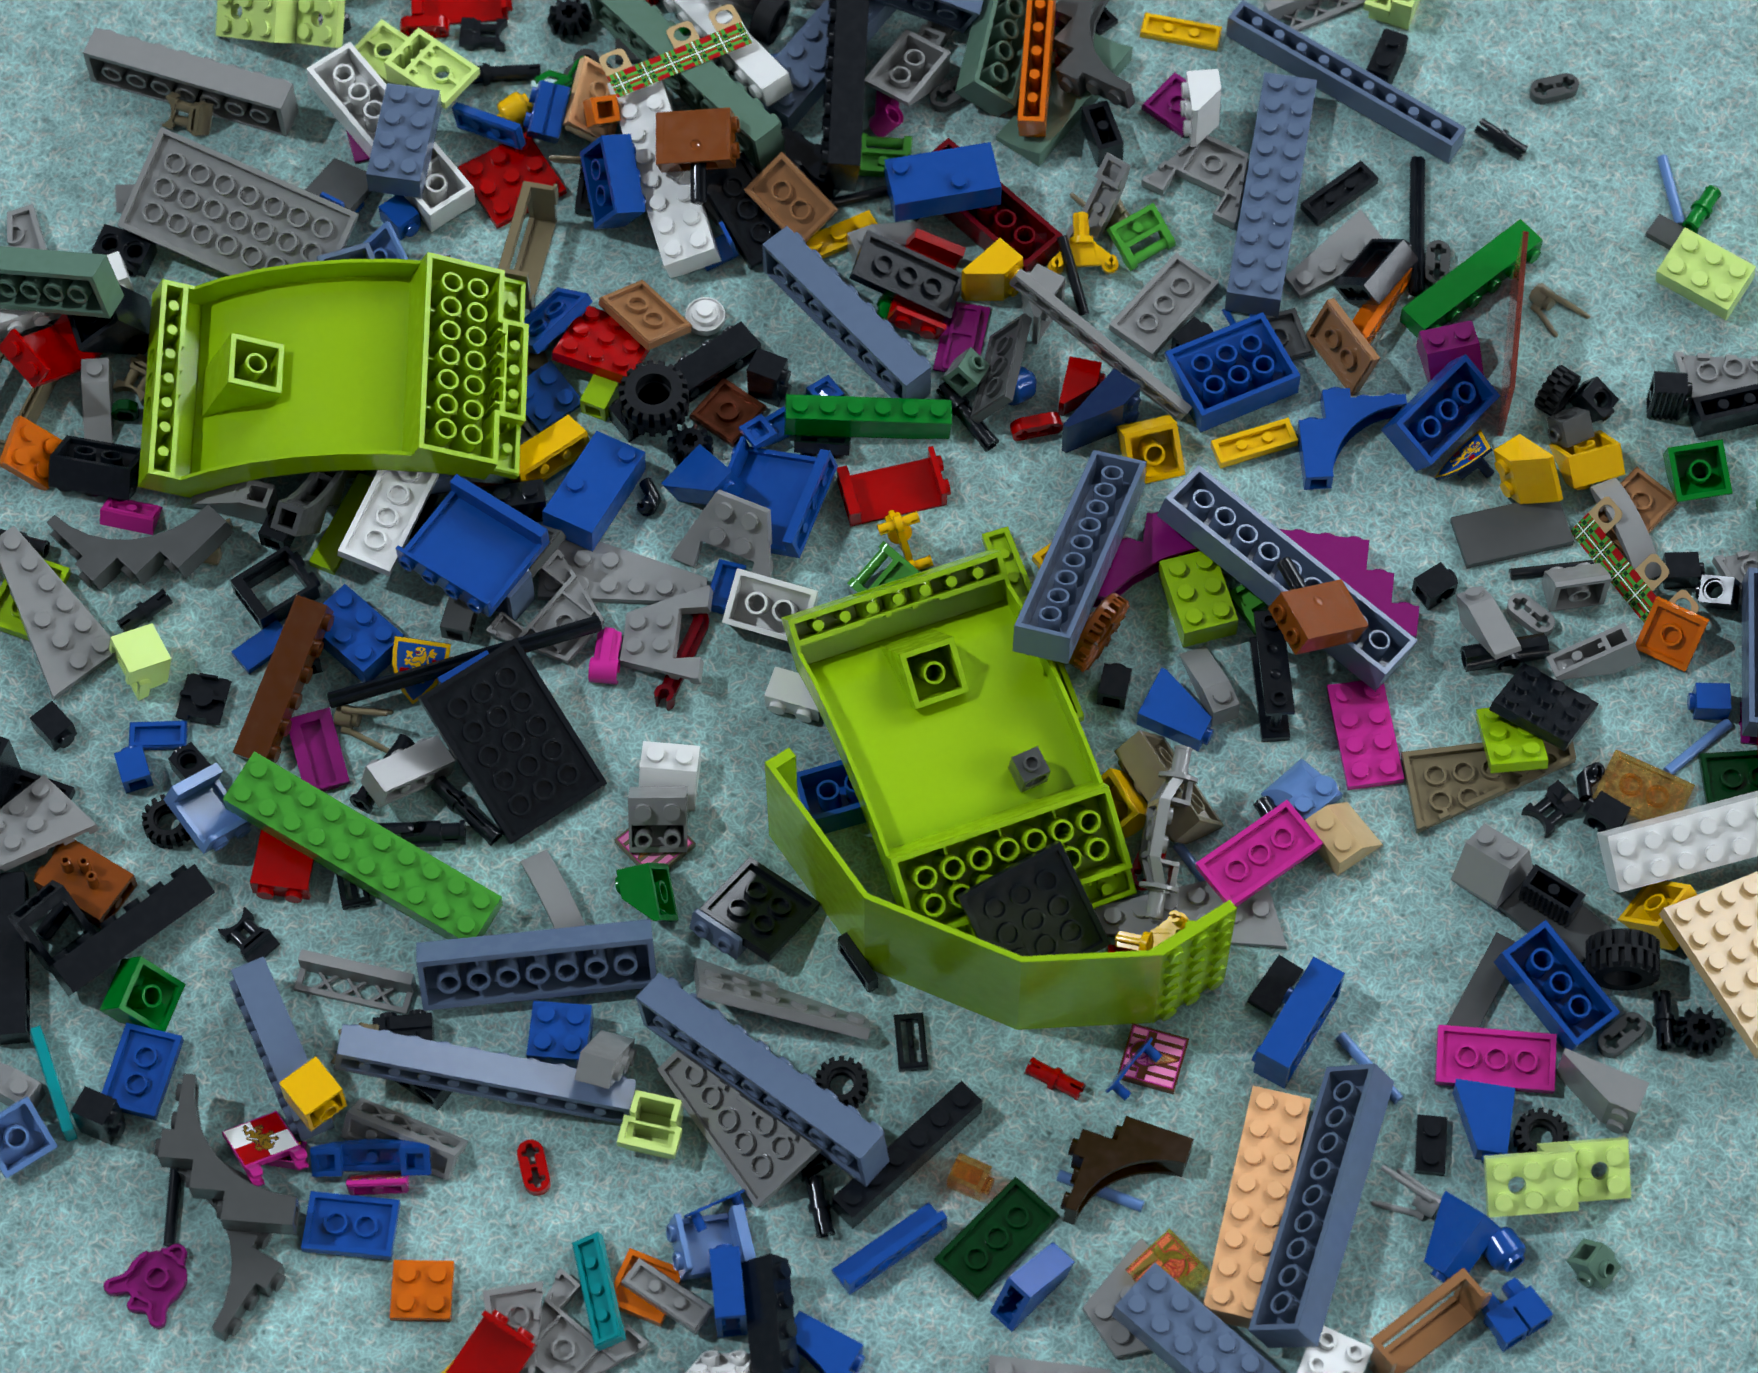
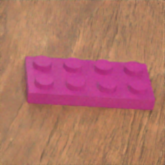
[1326,681,1405,790]
[1195,800,1323,907]
[1435,1025,1557,1094]

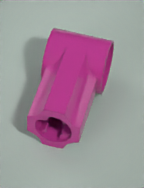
[869,90,904,137]
[588,627,623,685]

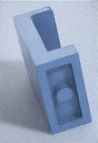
[163,762,252,854]
[666,1204,756,1280]

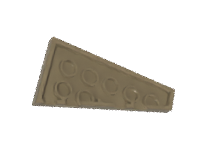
[1401,740,1576,834]

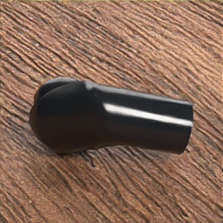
[637,478,661,516]
[1576,762,1605,803]

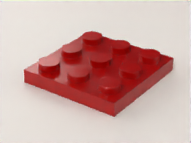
[457,132,567,229]
[551,306,650,383]

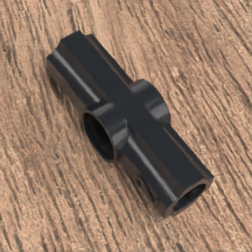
[1460,633,1550,672]

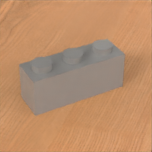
[361,735,456,808]
[575,1030,637,1089]

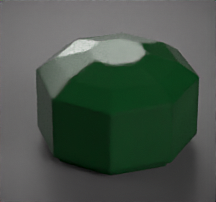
[112,399,139,421]

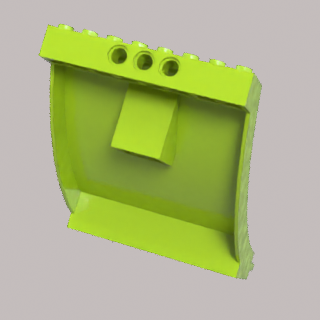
[138,252,529,498]
[781,549,1137,937]

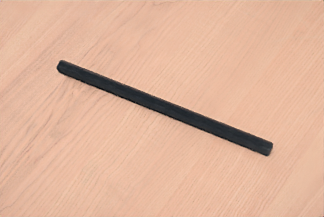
[327,616,602,708]

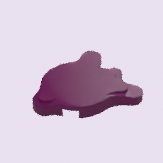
[104,1244,188,1329]

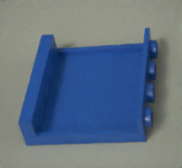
[728,436,838,558]
[396,474,550,617]

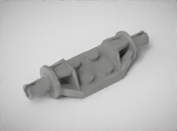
[1138,745,1198,920]

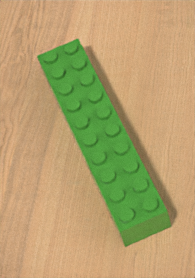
[223,751,503,939]

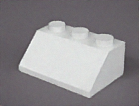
[722,568,819,641]

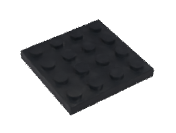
[956,840,1111,956]

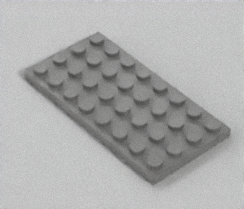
[117,127,359,276]

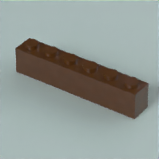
[232,594,334,763]

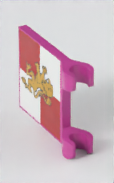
[222,1111,309,1186]

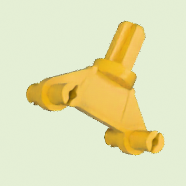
[1047,212,1119,275]
[877,510,934,571]
[1115,910,1189,951]

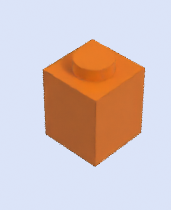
[583,94,621,128]

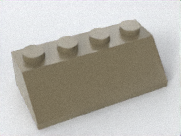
[1114,730,1224,844]

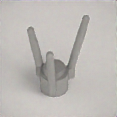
[1371,1165,1442,1221]

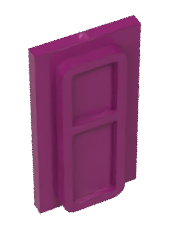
[933,302,991,373]
[289,707,350,792]

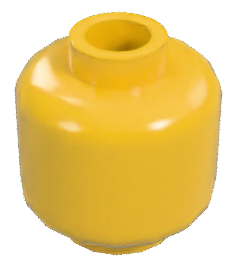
[496,92,533,128]

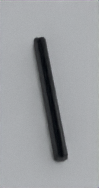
[1409,156,1425,297]

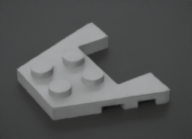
[1141,135,1249,229]
[671,489,774,578]
[486,549,605,664]
[620,585,713,685]
[1082,1238,1157,1359]
[536,1268,649,1373]

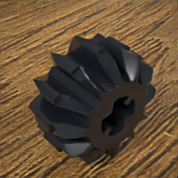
[547,0,592,42]
[667,423,714,466]
[1674,1006,1725,1059]

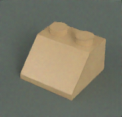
[1305,802,1383,876]

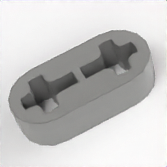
[1506,593,1555,636]

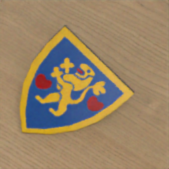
[1435,429,1494,480]
[392,636,451,704]

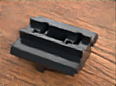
[175,673,232,725]

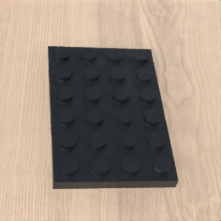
[418,637,607,844]

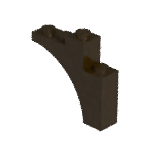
[1060,1116,1194,1225]

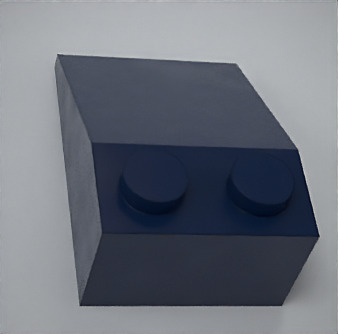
[1062,368,1141,453]

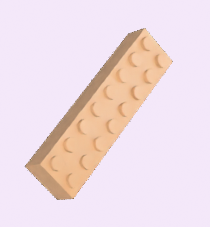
[1203,1086,1311,1329]

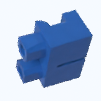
[1481,1277,1553,1352]

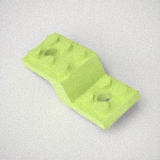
[216,0,345,48]
[354,19,480,109]
[1484,1137,1631,1218]

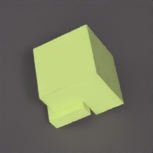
[1363,0,1420,30]
[109,623,171,701]
[617,1090,684,1160]

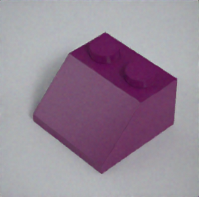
[1416,320,1484,383]

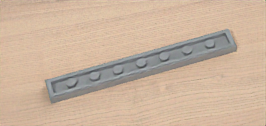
[1009,269,1192,420]

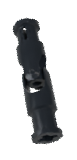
[377,820,466,847]

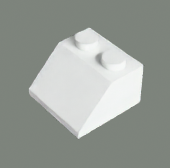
[639,741,701,811]

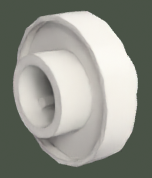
[685,297,725,336]

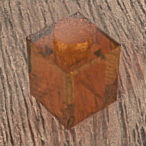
[947,1152,995,1202]

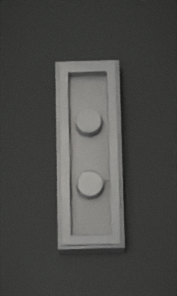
[621,1258,713,1335]

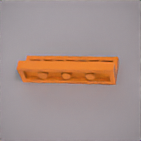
[1352,268,1412,344]

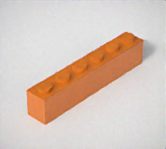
[1017,0,1056,137]

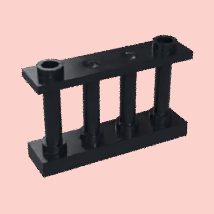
[1249,610,1295,742]

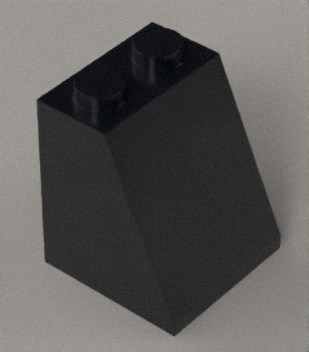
[67,285,151,355]

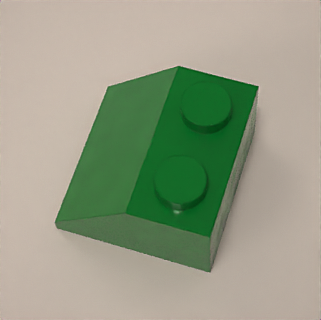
[1663,439,1733,503]
[615,863,678,922]
[100,956,185,1032]

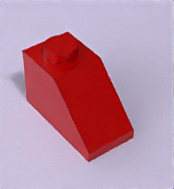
[1058,356,1106,416]

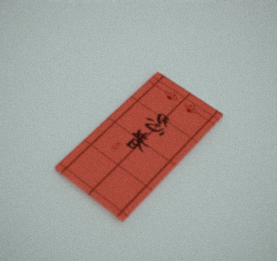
[1497,231,1529,436]

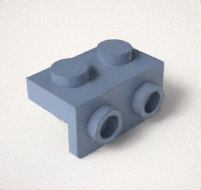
[689,908,747,959]

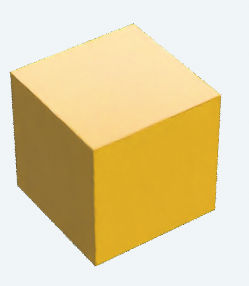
[279,1056,347,1132]

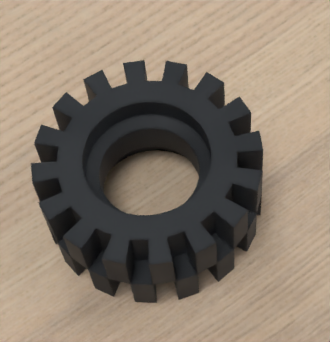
[1534,365,1581,416]
[142,794,191,849]
[815,1056,868,1109]
[1513,1108,1569,1153]

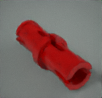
[1025,1057,1086,1100]

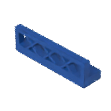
[832,1202,947,1296]

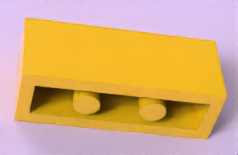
[509,415,590,483]

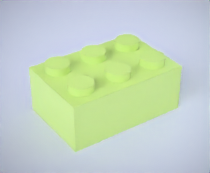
[1655,227,1756,320]

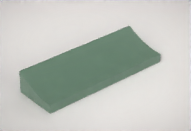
[996,33,1133,167]

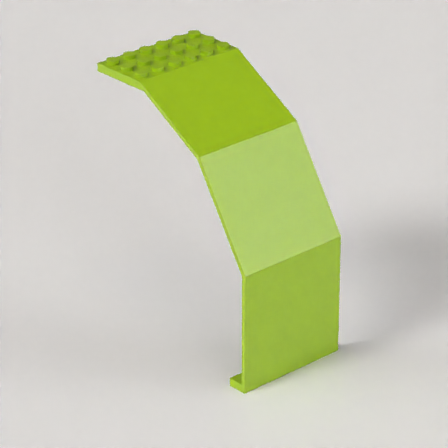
[765,747,1237,1030]

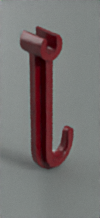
[654,613,709,711]

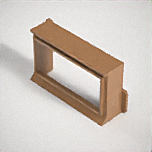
[1369,1267,1492,1373]

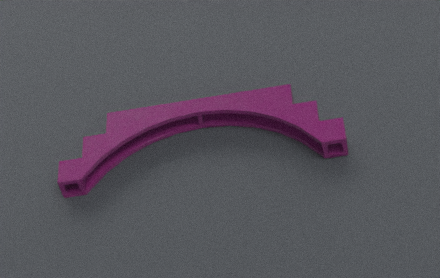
[1093,512,1420,638]

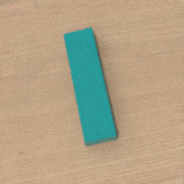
[30,1025,78,1142]
[572,1232,626,1351]

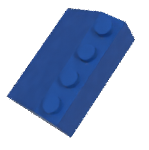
[1165,312,1301,433]

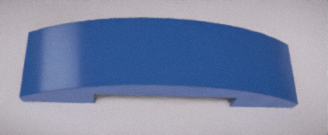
[739,375,845,449]
[310,1139,432,1177]

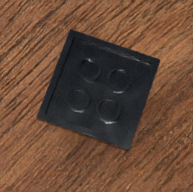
[1489,663,1599,751]
[700,857,820,962]

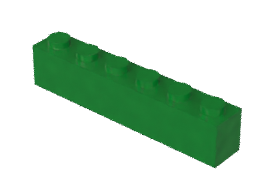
[1400,219,1543,338]
[784,394,952,439]

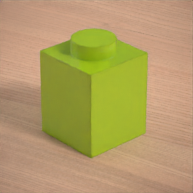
[580,374,619,422]

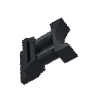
[459,17,508,52]
[1521,780,1583,838]
[218,907,280,963]

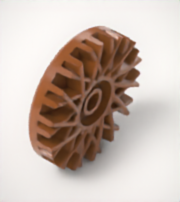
[1069,593,1130,672]

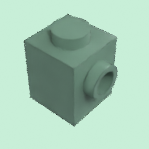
[942,347,990,397]

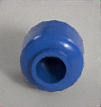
[1008,366,1037,406]
[1483,1227,1526,1272]

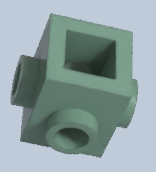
[1567,1238,1621,1290]

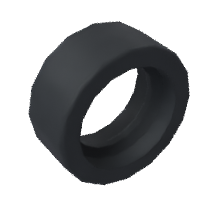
[749,0,790,45]

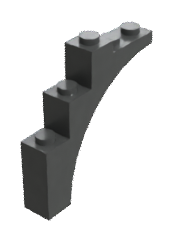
[1054,0,1135,109]
[270,470,360,537]
[47,505,234,591]
[154,1073,300,1235]
[178,1162,286,1342]

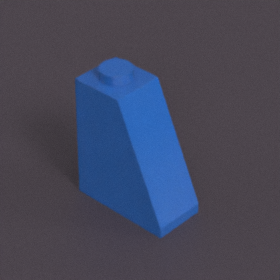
[661,444,746,505]
[1137,668,1214,752]
[1452,1078,1515,1164]
[1424,1191,1500,1283]
[990,1242,1075,1332]
[709,1244,748,1338]

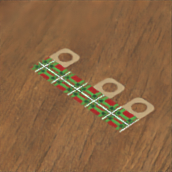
[599,4,753,98]
[1570,497,1699,623]

